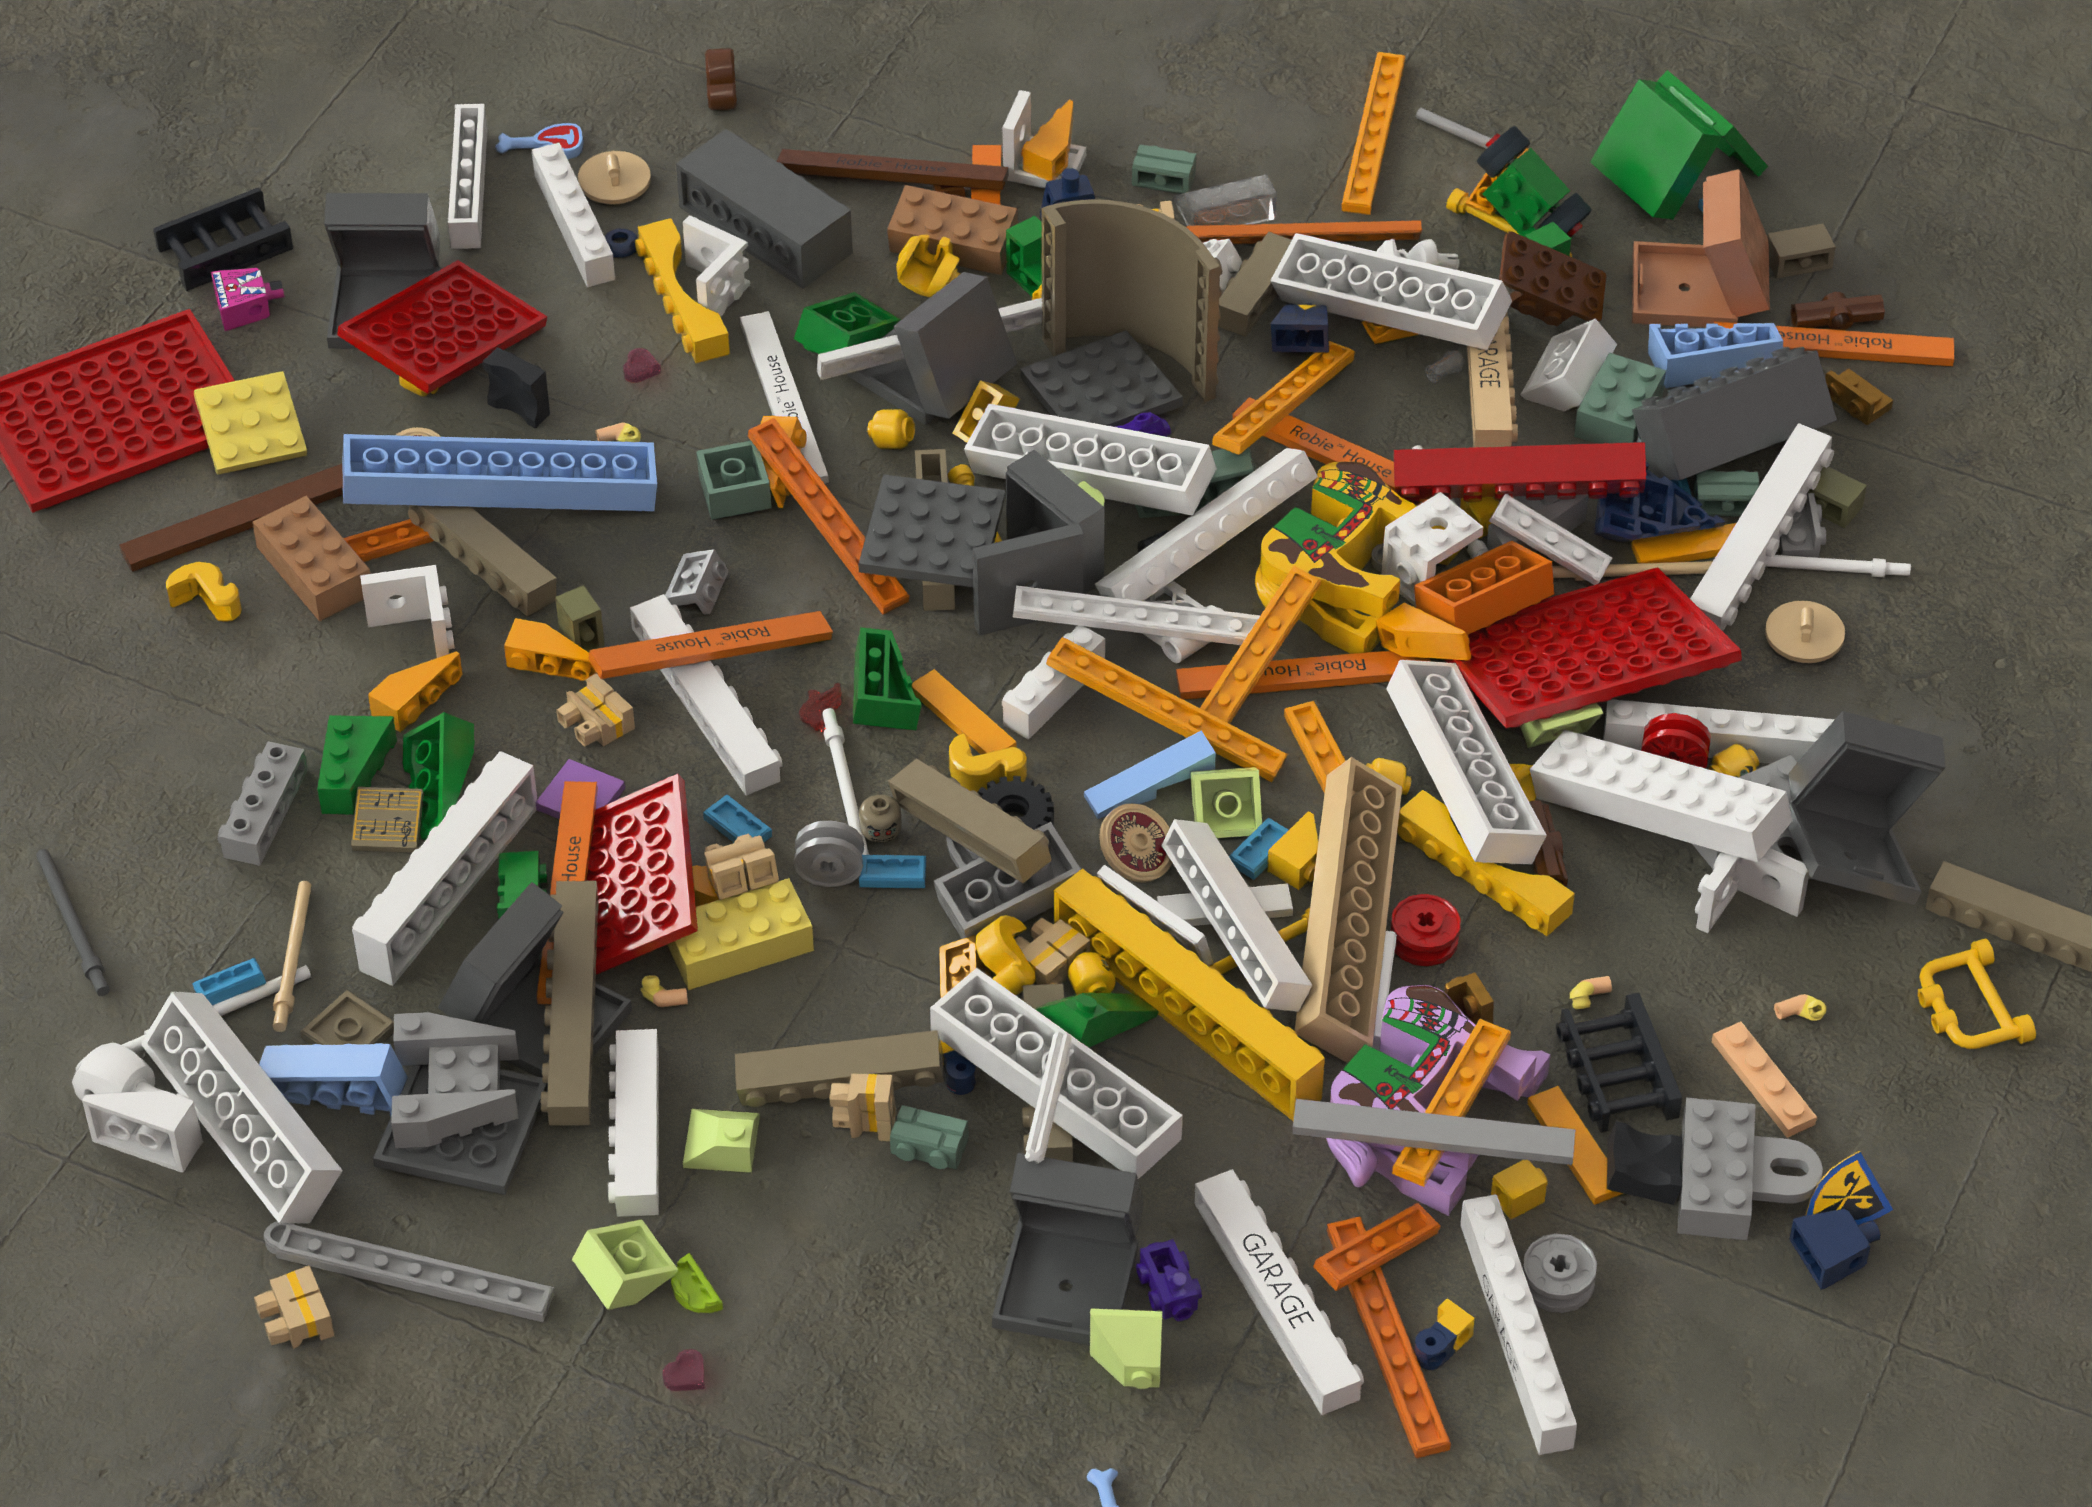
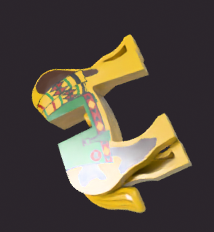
[1255,461,1462,654]

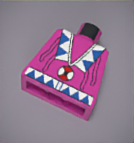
[211,268,284,331]

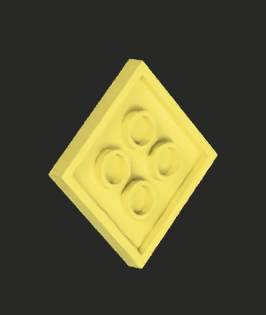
[194,371,307,475]

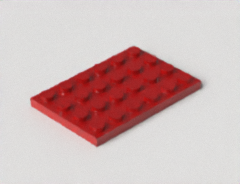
[337,260,547,394]
[587,773,698,975]

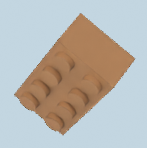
[887,185,1018,275]
[252,495,370,621]

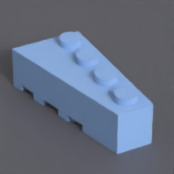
[1648,323,1783,388]
[259,1043,408,1117]

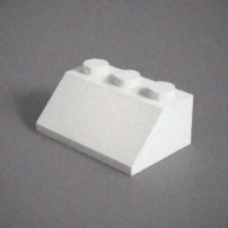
[1521,319,1617,411]

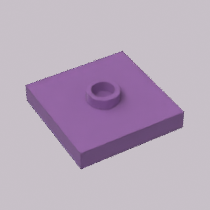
[535,759,625,819]

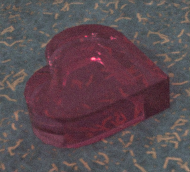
[623,348,661,383]
[662,1349,705,1391]

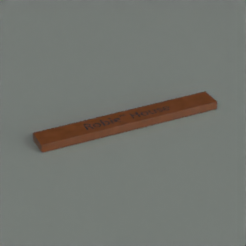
[776,149,1009,190]

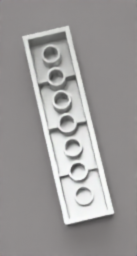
[1270,233,1512,350]
[964,404,1217,516]
[1386,660,1547,864]
[1530,730,1792,862]
[352,751,537,986]
[930,968,1183,1179]
[141,992,343,1224]

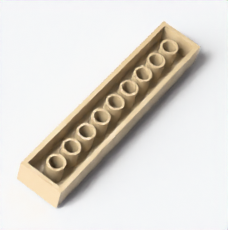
[1294,757,1402,1063]

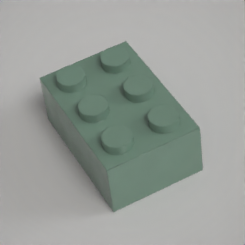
[1574,353,1666,444]

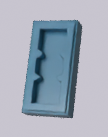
[703,795,772,843]
[1229,817,1288,880]
[859,855,926,888]
[192,958,266,1005]

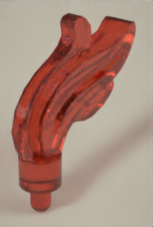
[799,682,842,733]

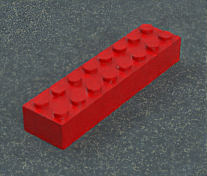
[1394,442,1646,504]

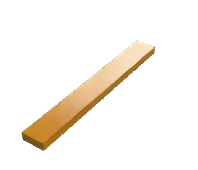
[1341,52,1405,215]
[1212,341,1355,455]
[1046,637,1288,782]

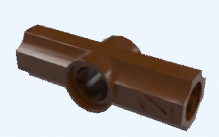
[1790,292,1885,330]
[1529,800,1568,887]

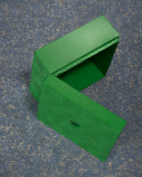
[1590,70,1768,220]

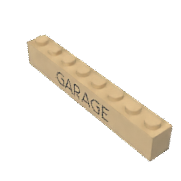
[1467,310,1518,447]

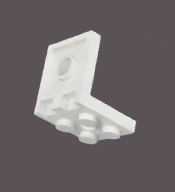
[1003,90,1086,188]
[683,215,750,317]
[1381,492,1483,607]
[360,565,455,658]
[1695,848,1809,933]

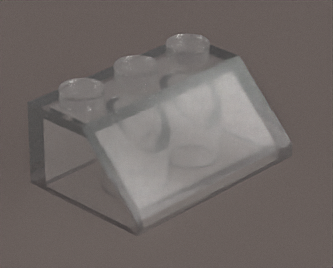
[1174,174,1277,226]

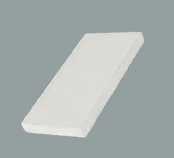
[1097,865,1214,966]

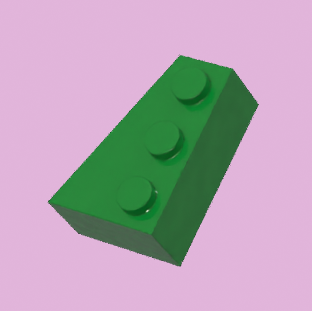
[853,627,922,730]
[317,715,397,815]
[497,851,548,919]

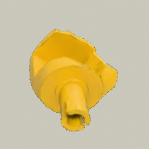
[896,235,961,297]

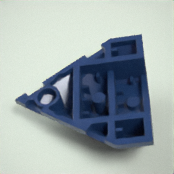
[1594,462,1726,543]

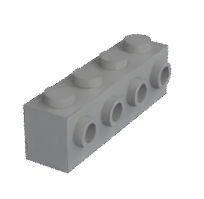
[218,741,308,866]

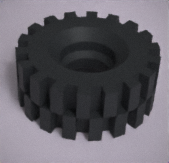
[978,776,1054,830]

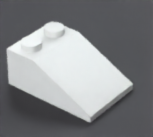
[82,1090,203,1173]

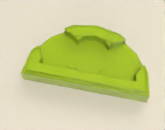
[671,1253,723,1313]

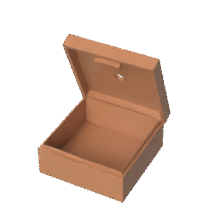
[1632,169,1770,328]

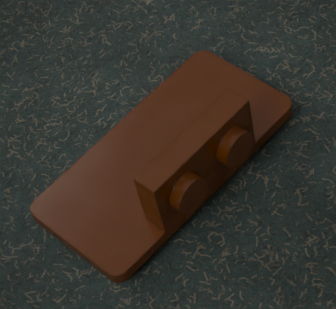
[1499,232,1606,327]

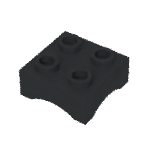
[483,347,550,428]
[1607,1121,1682,1205]

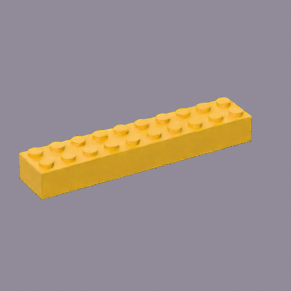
[1054,868,1325,1121]

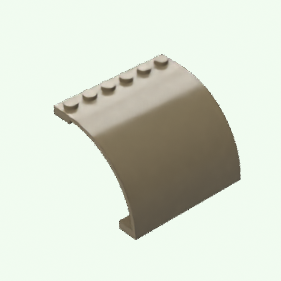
[1041,200,1222,402]

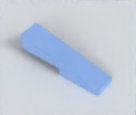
[1084,730,1216,819]

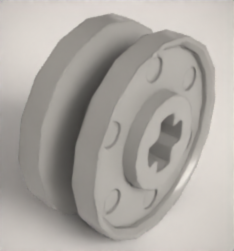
[794,820,864,887]
[1523,1233,1597,1313]

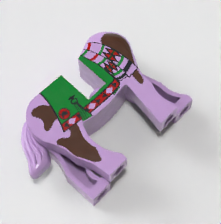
[1326,985,1550,1216]

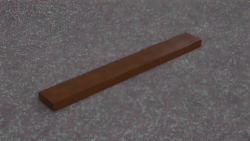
[119,464,343,572]

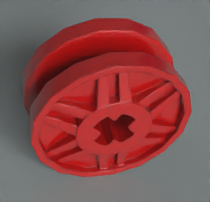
[1641,713,1711,768]
[1390,894,1461,967]

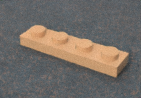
[1712,1021,1817,1138]

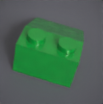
[794,292,900,354]

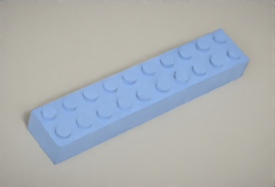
[342,434,657,511]

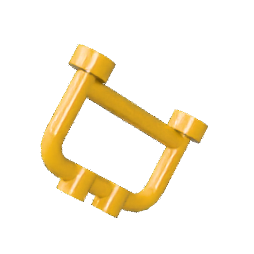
[1917,938,2036,1049]

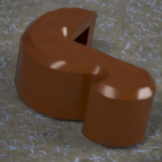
[705,48,737,110]

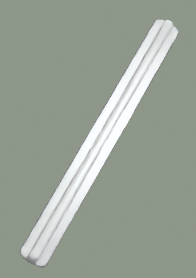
[1025,1032,1072,1163]

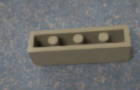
[1218,232,1292,337]

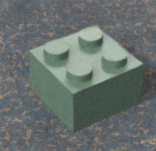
[696,441,771,520]

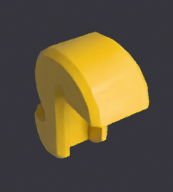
[166,562,242,622]
[949,733,1027,792]
[975,915,1035,996]

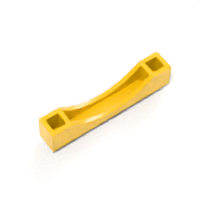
[635,218,730,363]
[1397,790,1575,936]

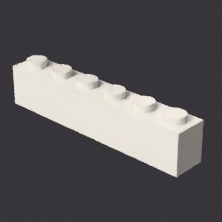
[448,104,487,249]
[532,143,615,287]
[608,1029,659,1217]

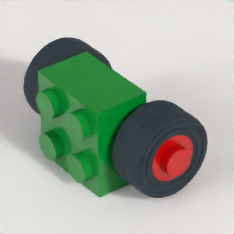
[1477,126,1592,238]

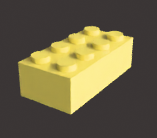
[667,878,814,990]

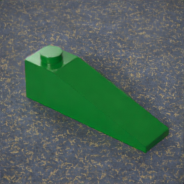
[402,712,475,840]
[1035,993,1159,1048]

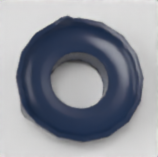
[604,228,638,258]

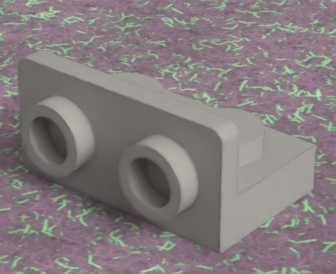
[1779,493,1826,558]
[665,549,728,615]

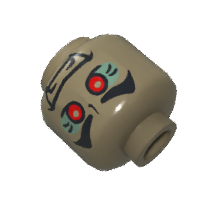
[859,795,902,843]

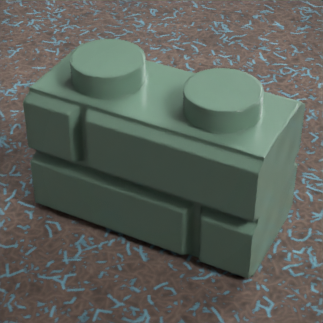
[1132,144,1196,195]
[1693,470,1759,517]
[890,1105,969,1169]

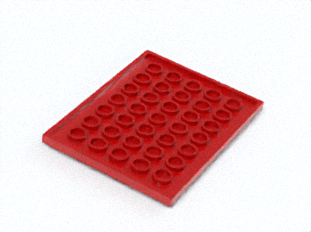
[0,309,235,513]
[1444,567,1742,728]

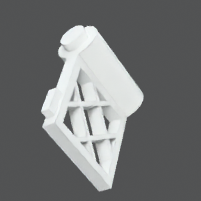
[1142,581,1224,663]

